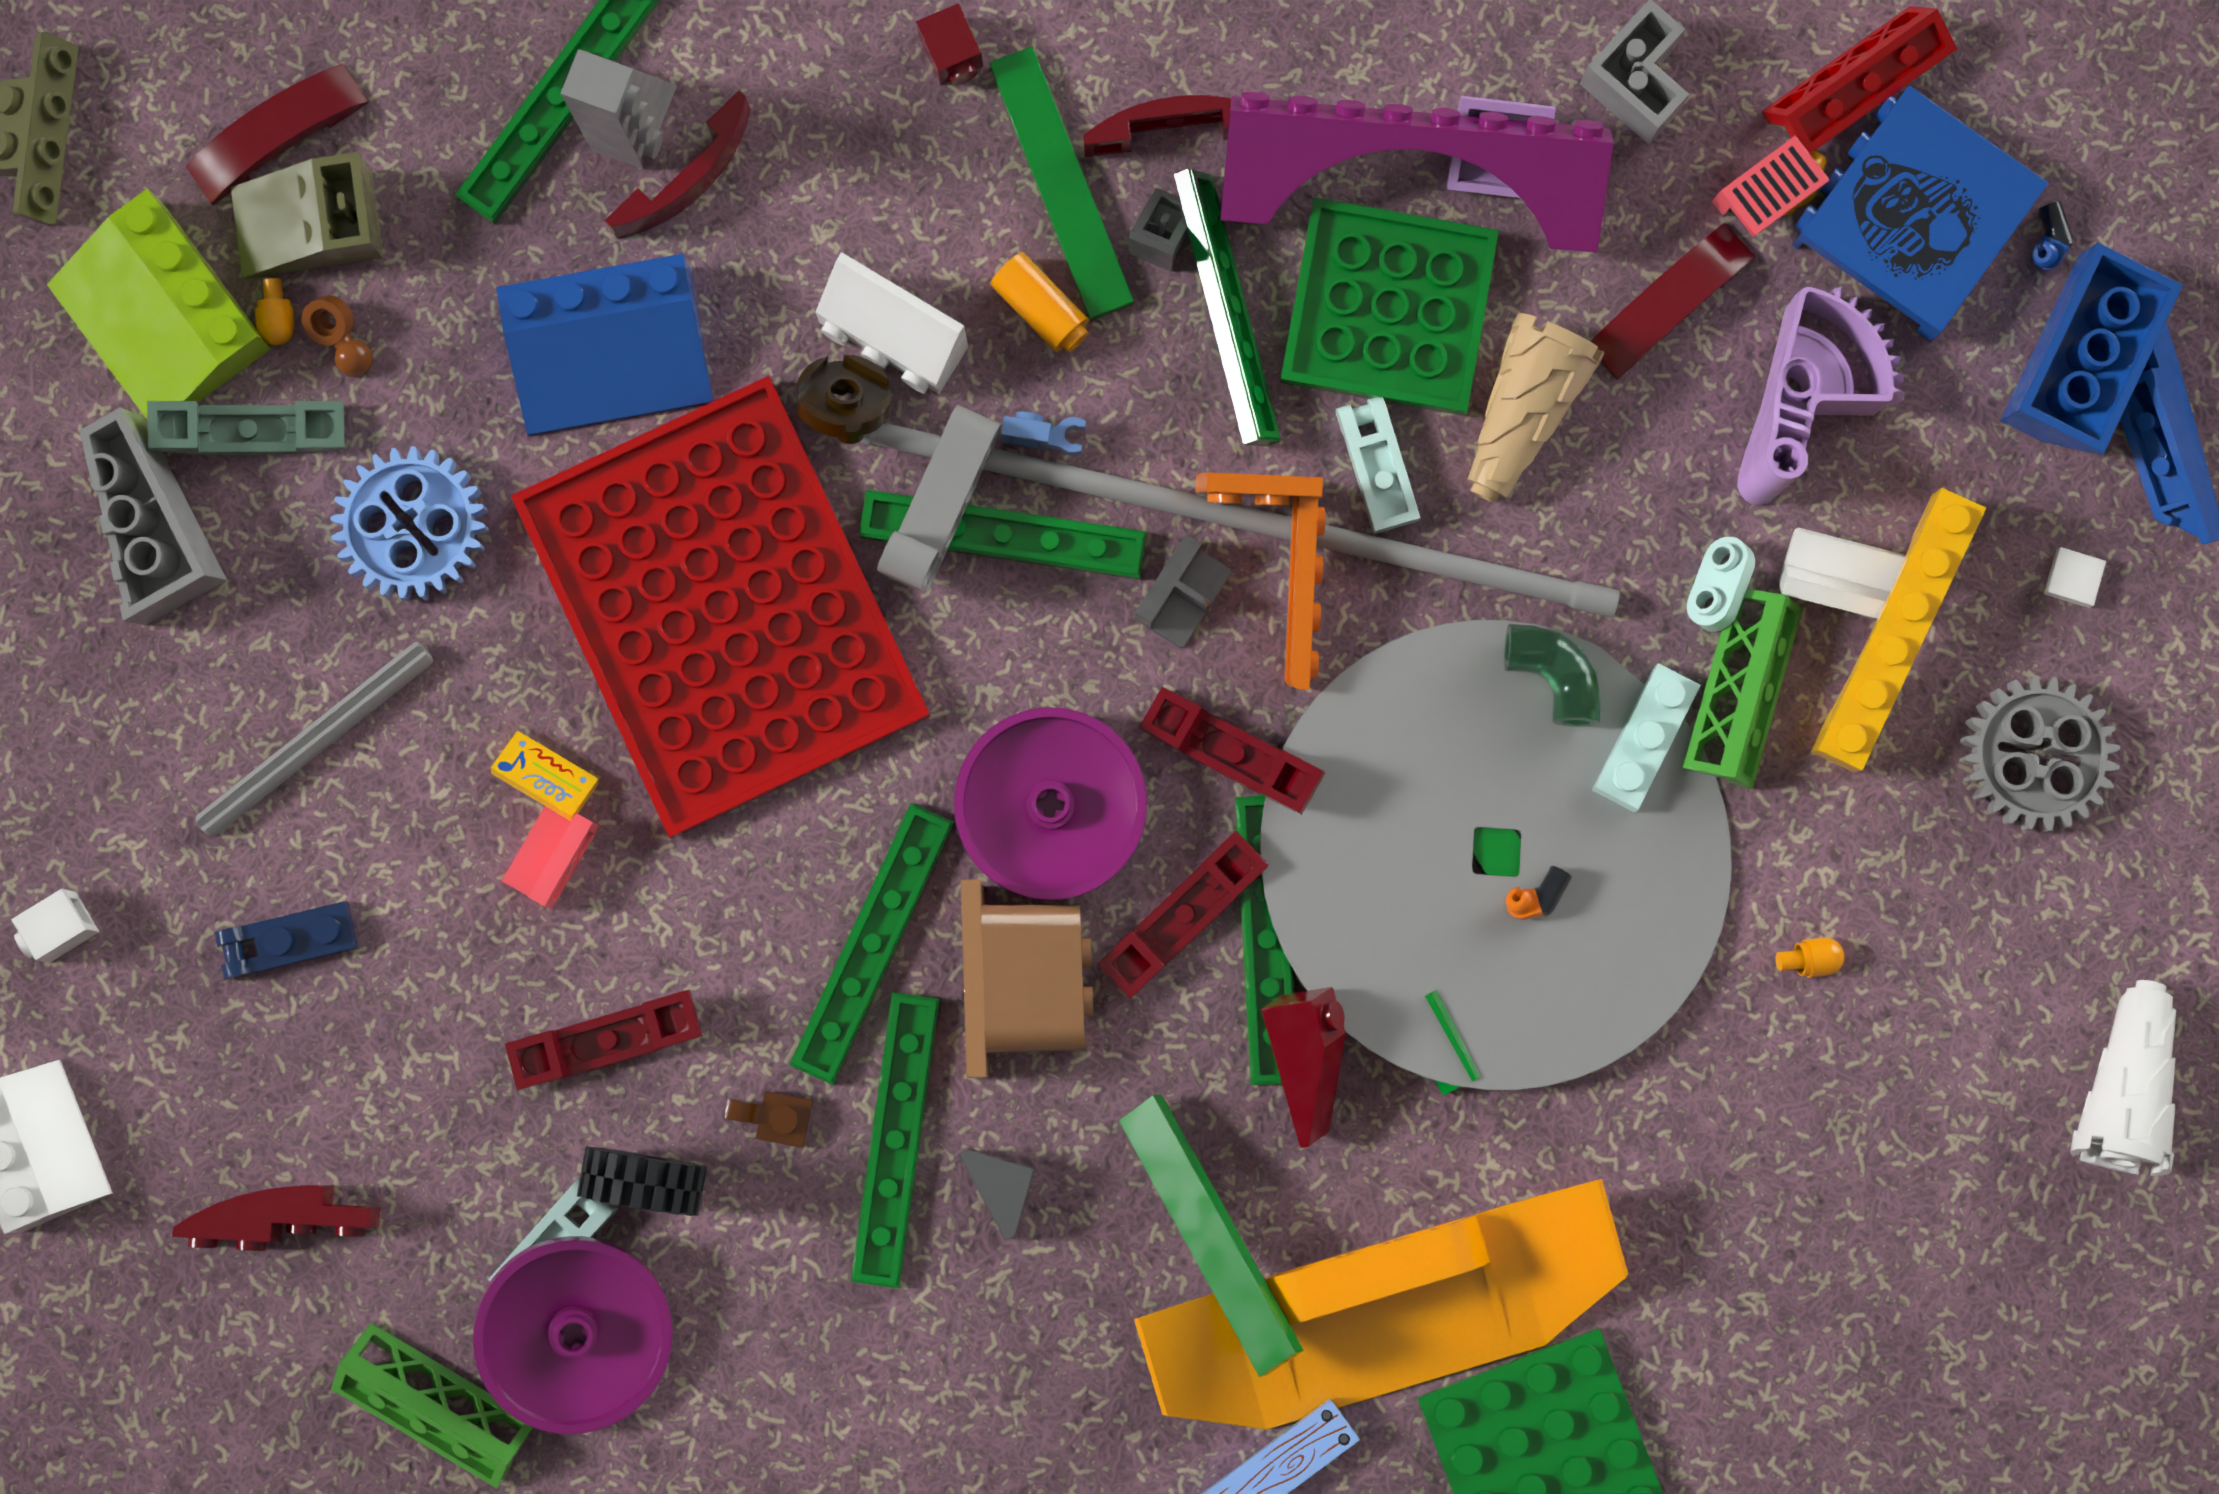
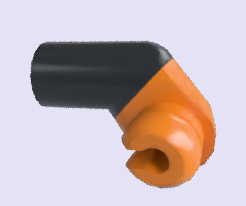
[1505,866,1572,920]

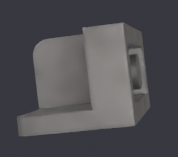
[1134,533,1232,648]

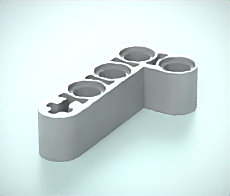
[877,405,1002,594]

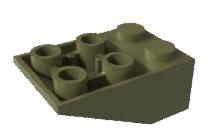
[230,152,383,280]

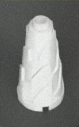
[2070,980,2176,1176]

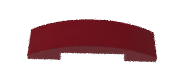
[186,64,369,205]
[604,90,751,238]
[1083,95,1231,157]
[1590,223,1756,380]
[1139,687,1325,815]
[1097,830,1270,999]
[505,990,703,1090]

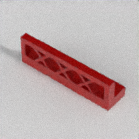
[1761,6,1957,154]

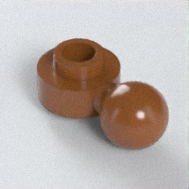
[302,295,373,377]

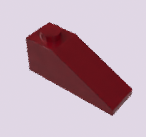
[1261,987,1346,1148]

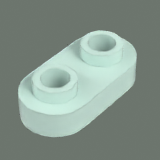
[1687,537,1755,632]

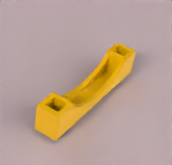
[1811,488,1986,772]

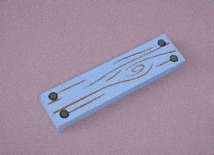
[1201,1398,1360,1494]

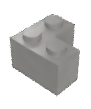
[1579,0,1690,145]

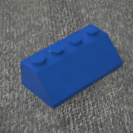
[2000,242,2183,455]

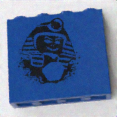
[1792,86,2049,343]

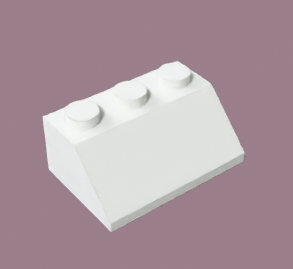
[815,252,968,394]
[0,1060,113,1234]

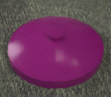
[954,707,1147,901]
[473,1236,672,1434]

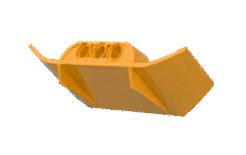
[1134,1178,1628,1430]

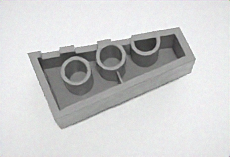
[560,49,677,169]
[79,407,227,625]

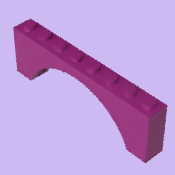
[1220,92,1614,253]

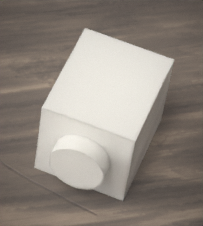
[11,889,99,963]

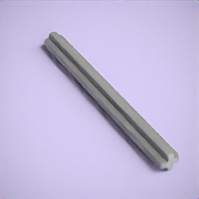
[195,642,433,837]

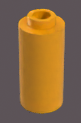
[990,252,1089,352]

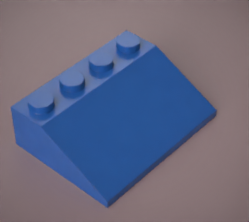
[496,254,713,436]

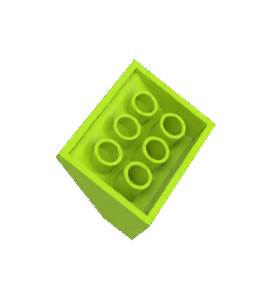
[47,188,272,421]

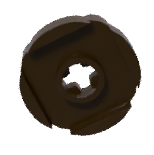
[797,355,892,444]

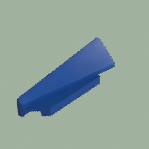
[2120,323,2219,545]

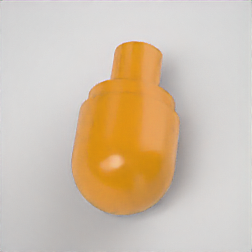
[255,278,295,346]
[1775,937,1845,978]

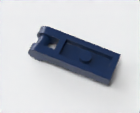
[214,901,358,980]

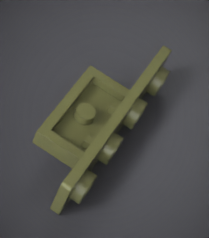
[0,32,78,226]

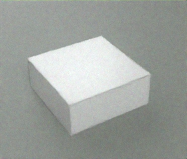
[2044,547,2106,608]

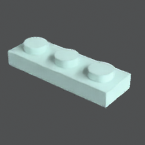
[1592,663,1701,813]

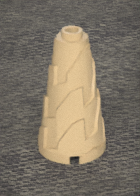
[1467,313,1604,503]

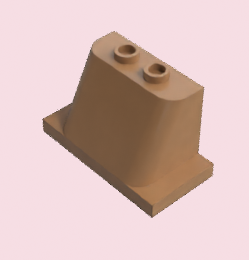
[961,879,1094,1078]

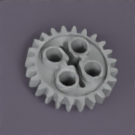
[1959,676,2120,832]

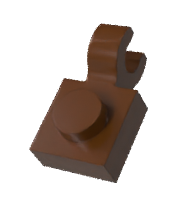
[724,1091,813,1148]

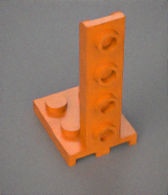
[1195,472,1326,690]

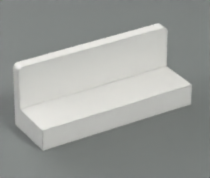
[1778,528,1906,619]

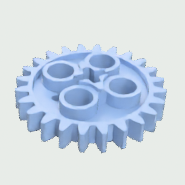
[330,446,489,602]

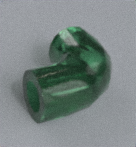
[1504,624,1601,727]

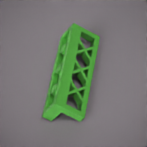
[1683,589,1803,790]
[331,1323,534,1489]

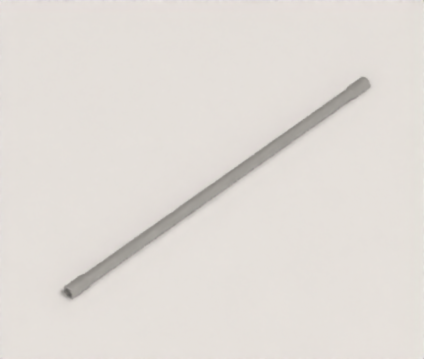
[829,423,1620,618]

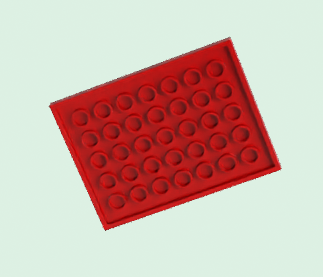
[511,375,931,839]

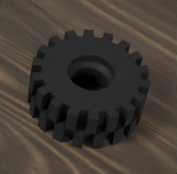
[577,1146,707,1216]

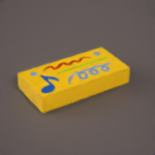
[491,730,599,821]

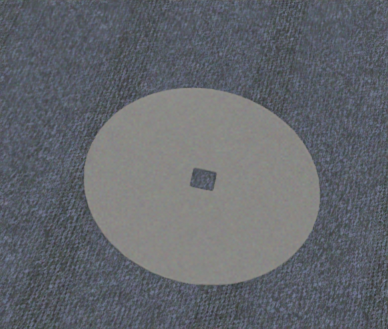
[1260,620,1732,1090]

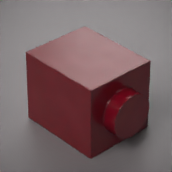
[916,3,983,85]

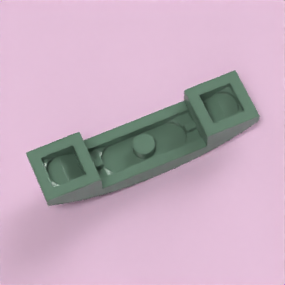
[147,401,345,456]

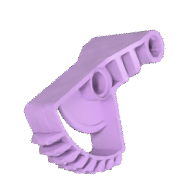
[1737,286,1906,505]

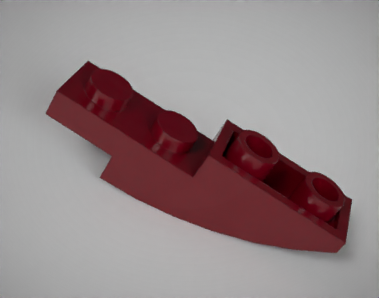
[172,1185,381,1251]

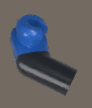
[2031,201,2073,270]

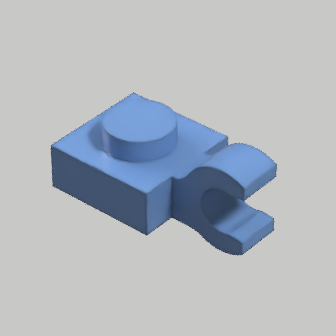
[1001,412,1086,456]

